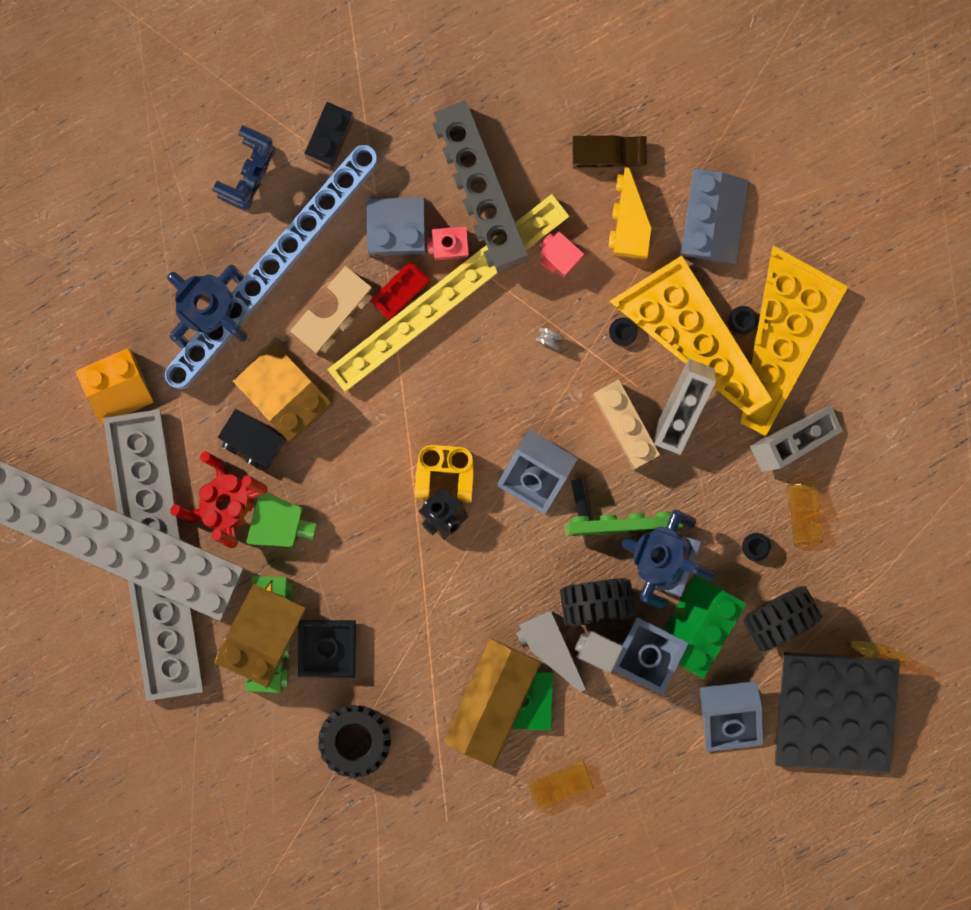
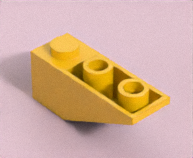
[608,167,651,260]

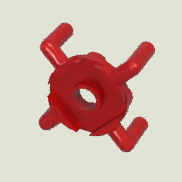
[170,451,268,548]

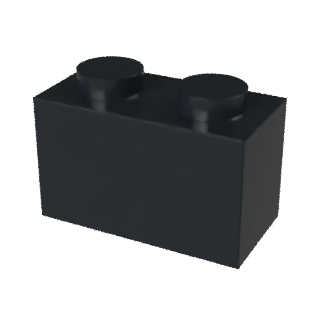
[304,102,354,170]
[217,408,286,470]

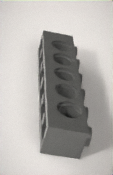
[432,100,529,273]

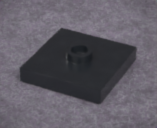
[298,620,356,678]

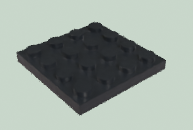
[775,652,900,773]

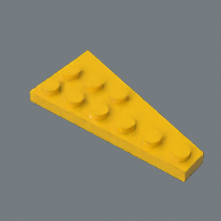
[740,246,848,437]
[609,256,773,416]

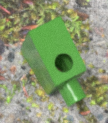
[246,493,317,547]

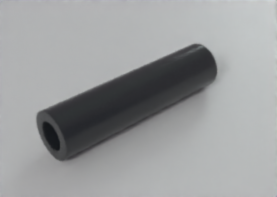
[571,478,594,521]

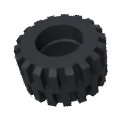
[560,578,636,627]
[743,586,823,651]
[318,705,391,778]

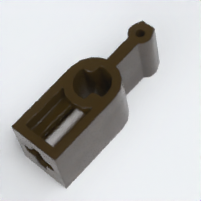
[572,135,647,168]

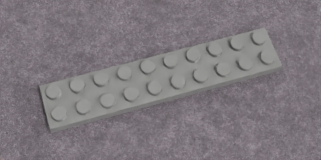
[103,409,204,701]
[0,460,245,621]

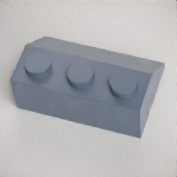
[680,168,748,265]

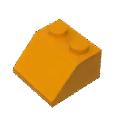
[75,348,155,426]

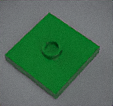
[512,672,553,730]

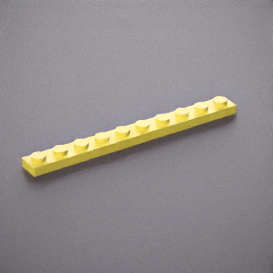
[327,194,569,393]

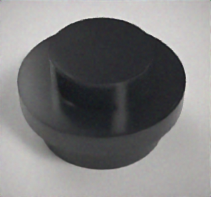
[729,306,757,334]
[742,533,771,561]

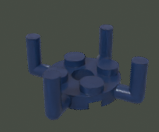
[212,125,276,210]
[167,265,247,349]
[622,510,715,609]

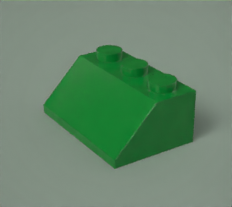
[663,575,746,679]

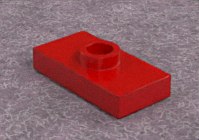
[370,261,431,321]

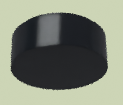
[609,317,638,347]

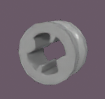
[535,328,564,350]

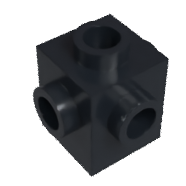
[418,488,469,540]

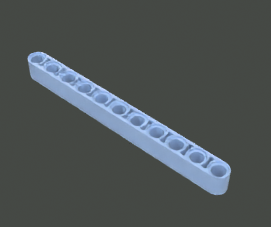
[165,145,378,390]

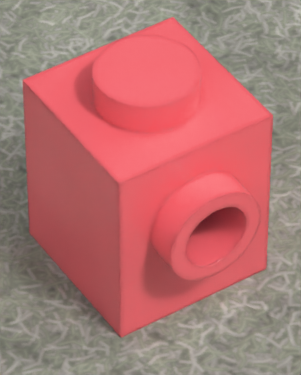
[427,227,469,261]
[539,231,584,278]

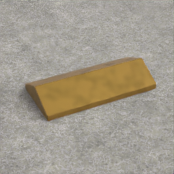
[443,638,542,767]

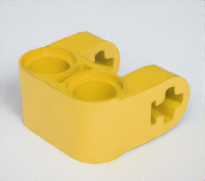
[414,445,473,503]

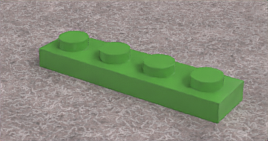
[564,511,683,537]

